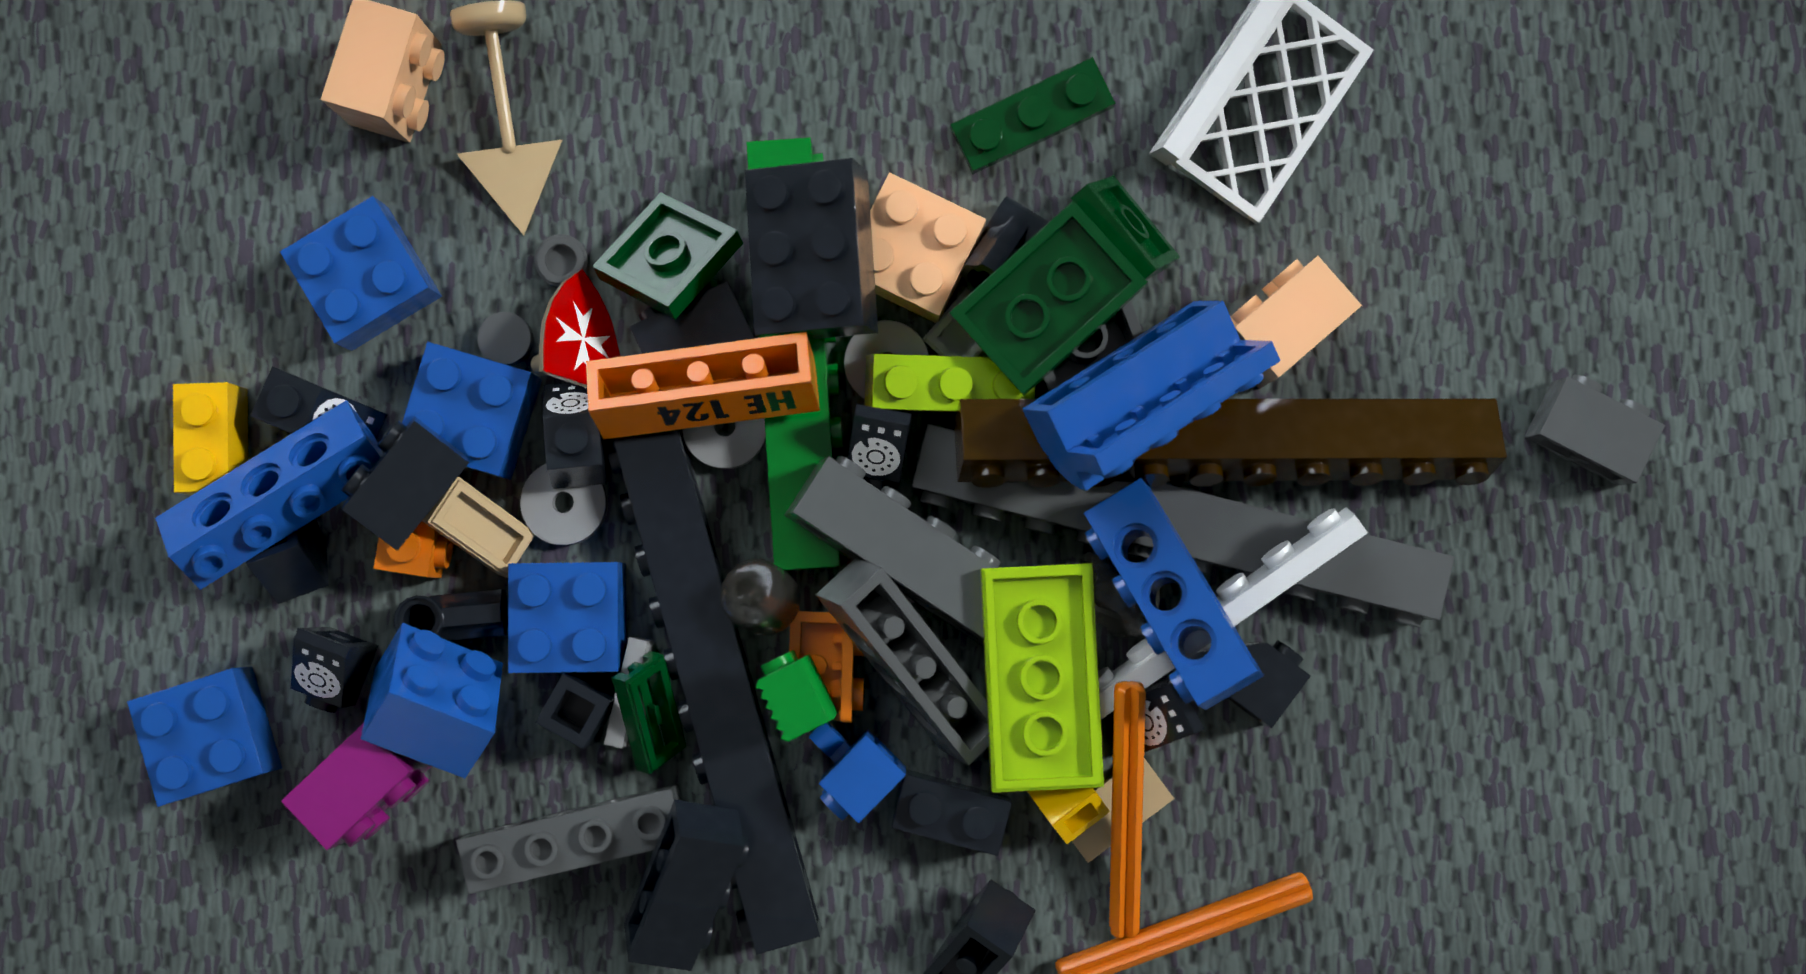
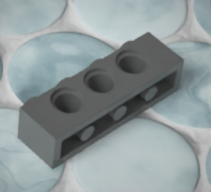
[816,558,989,765]
[456,783,682,895]

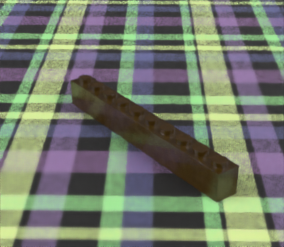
[954,399,1507,488]

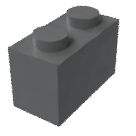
[1524,374,1665,486]

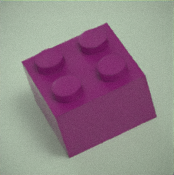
[281,723,432,850]

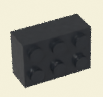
[745,158,878,340]

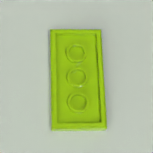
[980,563,1104,793]

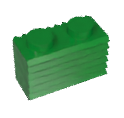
[756,650,838,742]

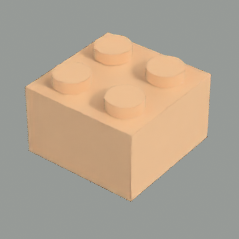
[321,0,445,143]
[870,172,986,323]
[1230,256,1362,389]

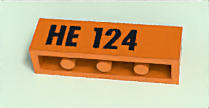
[586,332,820,439]

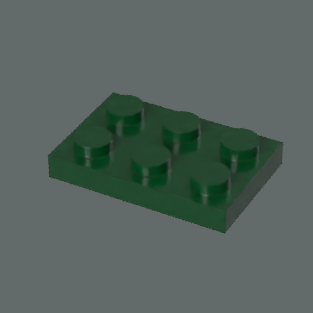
[949,201,1148,396]

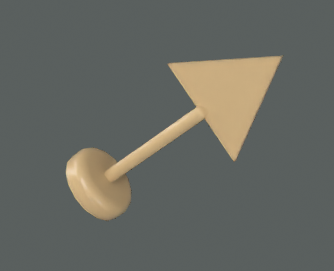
[450,0,563,235]

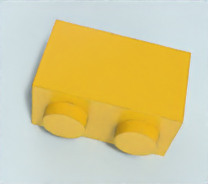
[173,382,248,495]

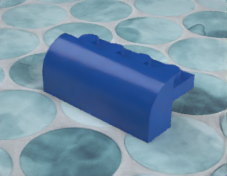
[1022,301,1281,491]

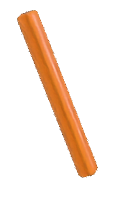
[1109,681,1146,938]
[1055,872,1313,974]

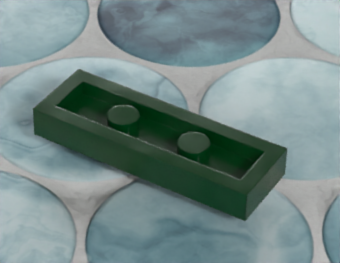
[950,57,1116,175]

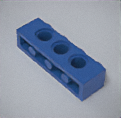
[155,400,383,590]
[1084,478,1264,710]

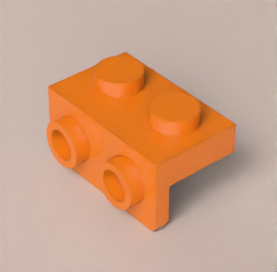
[789,611,864,723]

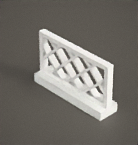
[1149,0,1374,224]

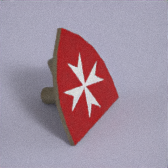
[531,269,621,388]

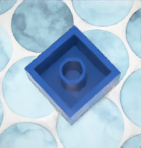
[280,196,442,351]
[402,342,542,480]
[508,562,627,673]
[360,622,503,778]
[127,666,282,807]

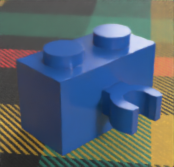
[809,722,906,823]

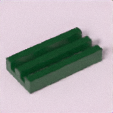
[612,651,686,774]

